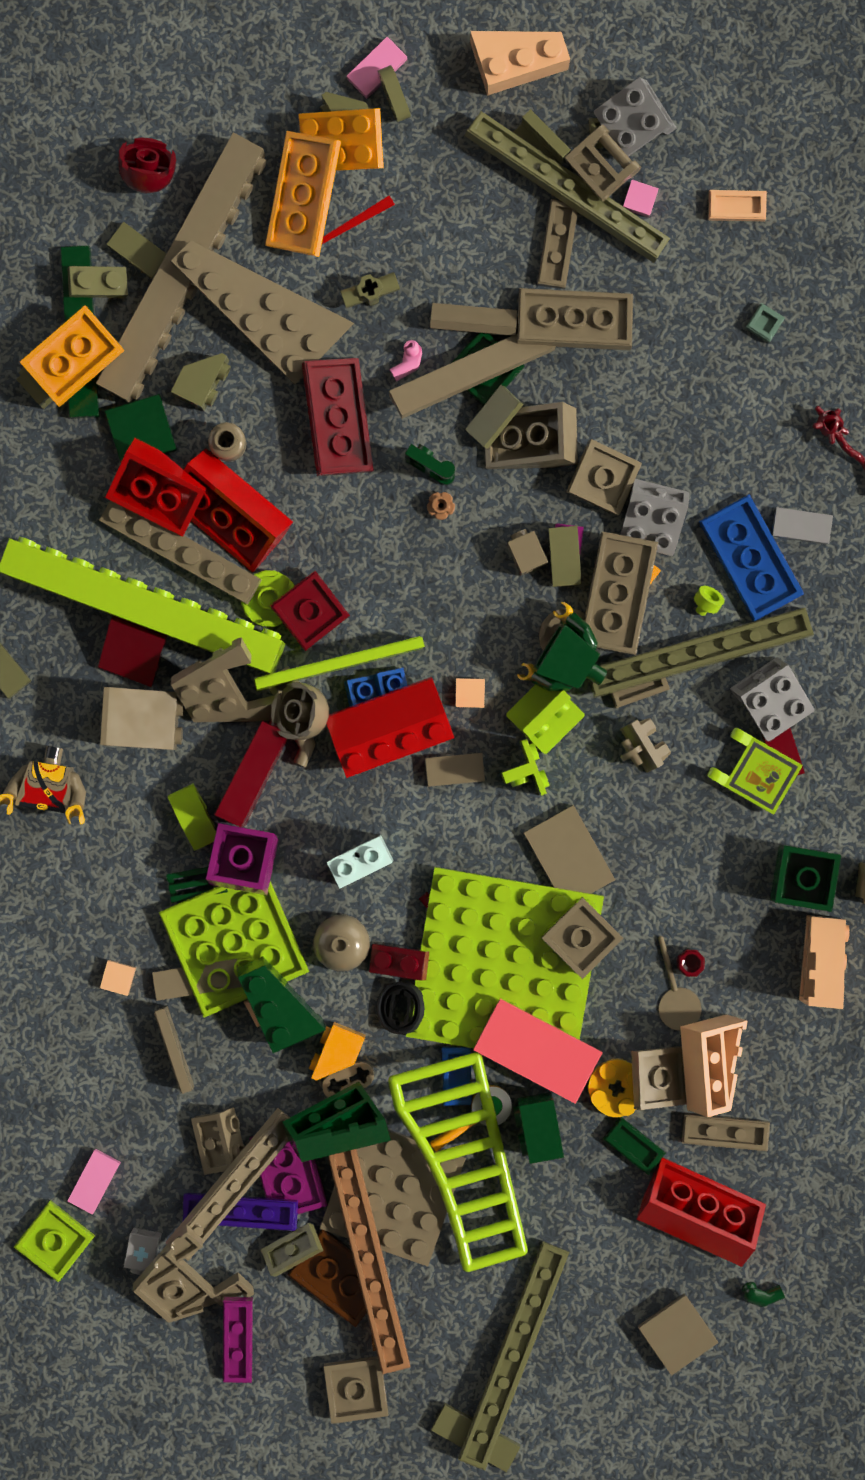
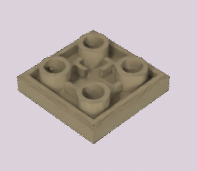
[638,1293,719,1376]

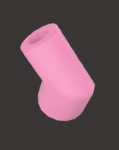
[390,340,422,382]

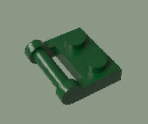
[405,444,455,485]

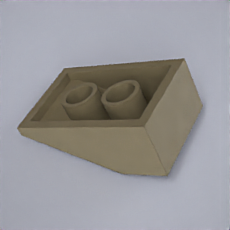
[485,402,578,469]

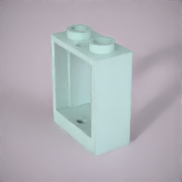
[327,835,393,889]

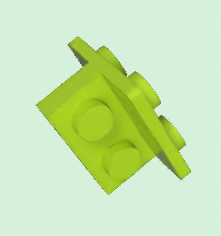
[506,685,585,754]
[501,739,550,796]

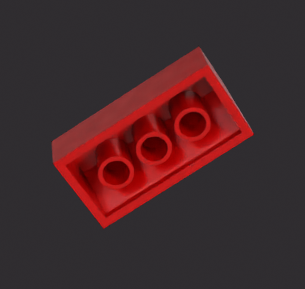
[184,449,293,573]
[327,677,455,778]
[637,1158,766,1267]

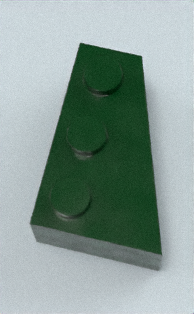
[237,956,326,1053]
[283,1082,391,1162]

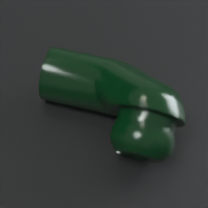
[742,1282,785,1307]

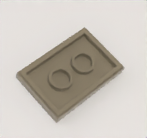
[524,805,615,894]

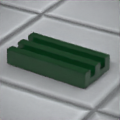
[166,866,228,903]

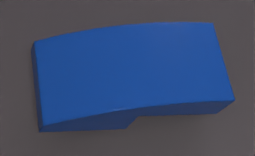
[344,668,408,707]

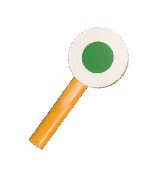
[429,1085,512,1152]

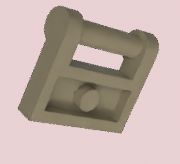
[565,125,641,202]

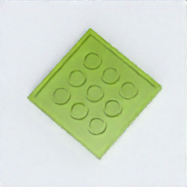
[158,881,309,1018]

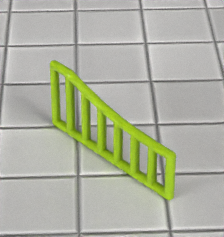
[388,1052,528,1272]

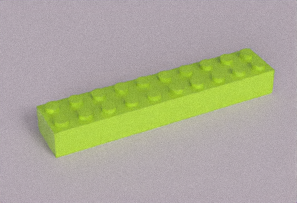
[0,536,286,674]

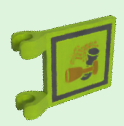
[707,728,803,815]

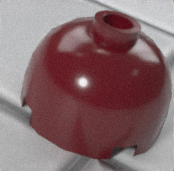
[118,137,176,193]

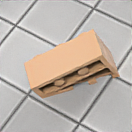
[680,1015,747,1117]

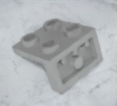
[594,77,677,157]
[620,479,689,556]
[730,657,814,741]

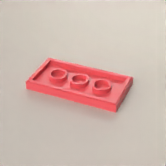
[473,998,602,1104]

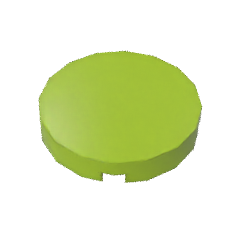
[241,570,294,627]

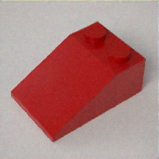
[105,438,206,537]

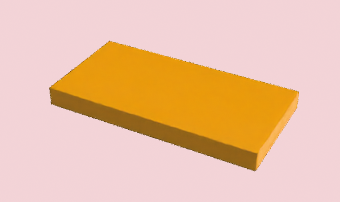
[265,131,341,257]

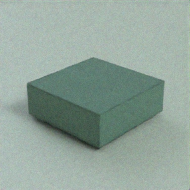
[745,303,785,343]

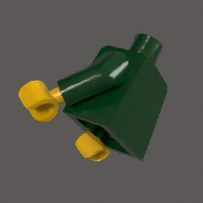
[517,602,607,692]

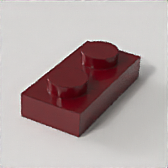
[369,944,429,981]

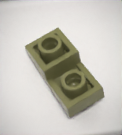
[548,526,581,587]

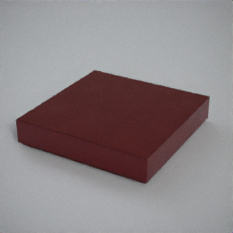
[269,570,350,651]
[98,616,167,687]

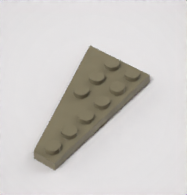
[170,240,354,385]

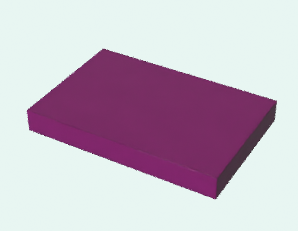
[249,1136,328,1214]

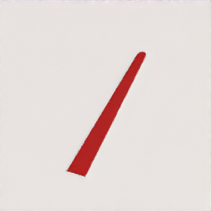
[322,195,395,244]

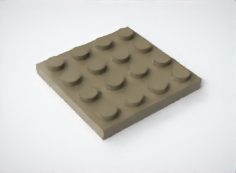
[320,1129,466,1267]

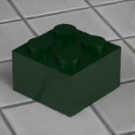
[770,844,841,912]
[513,1092,564,1164]

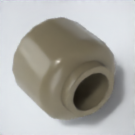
[208,422,247,462]

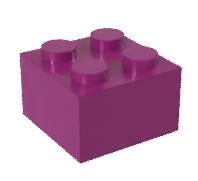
[206,823,279,895]

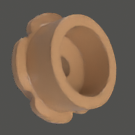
[427,492,455,520]

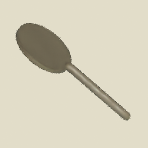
[658,936,702,1031]

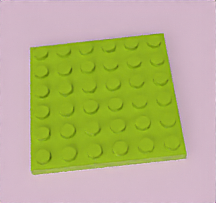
[406,867,604,1048]

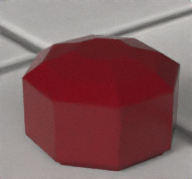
[677,949,705,977]

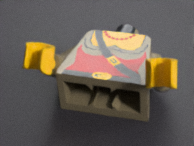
[0,746,86,825]

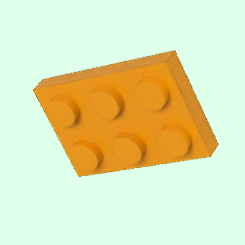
[299,108,384,171]
[20,305,125,407]

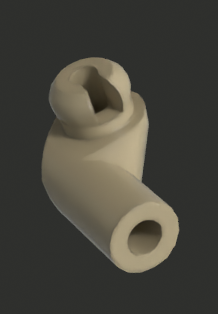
[293,737,315,767]

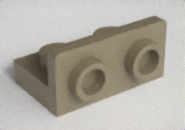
[191,1108,245,1175]

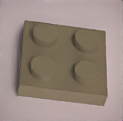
[566,439,642,516]
[541,897,623,979]
[631,1046,687,1110]
[324,1356,389,1424]

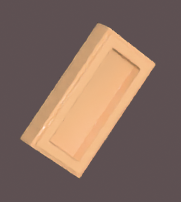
[708,190,766,222]

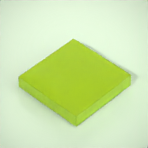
[14,1200,95,1282]

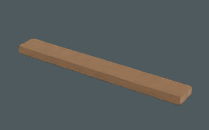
[328,1149,411,1374]

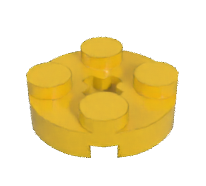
[588,1059,636,1117]

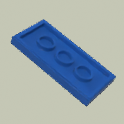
[698,494,804,622]

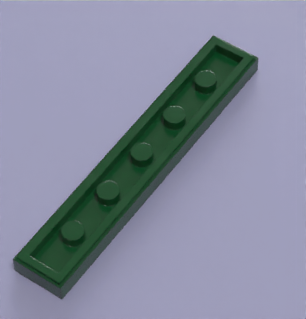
[61,246,100,419]

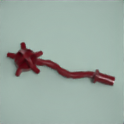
[813,406,865,471]

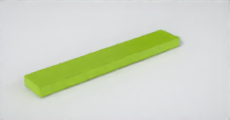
[254,636,425,691]

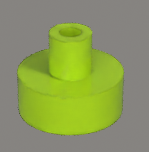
[694,586,724,616]

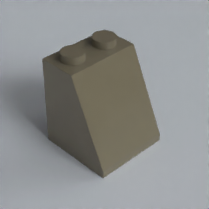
[100,687,184,750]

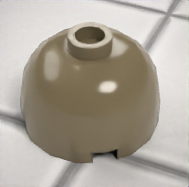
[271,682,329,740]
[313,914,370,972]

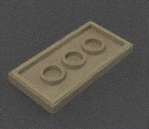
[517,288,633,350]
[584,531,658,655]

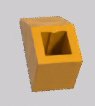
[309,1022,366,1081]

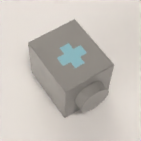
[124,1228,162,1275]

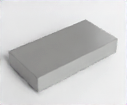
[772,507,833,545]

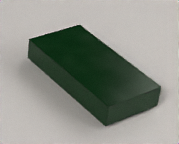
[603,1117,666,1175]

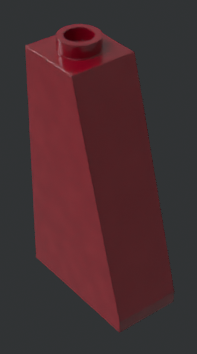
[215,719,287,827]

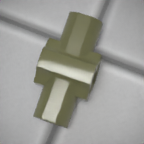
[340,272,400,309]

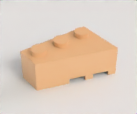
[470,31,570,96]
[799,915,849,1009]

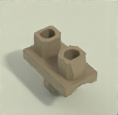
[620,718,671,773]

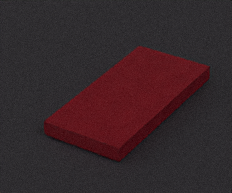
[302,358,374,476]

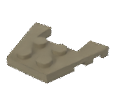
[171,637,275,722]
[133,1224,254,1323]

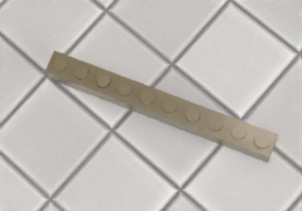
[96,132,267,404]

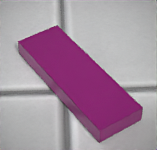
[223,1297,253,1383]

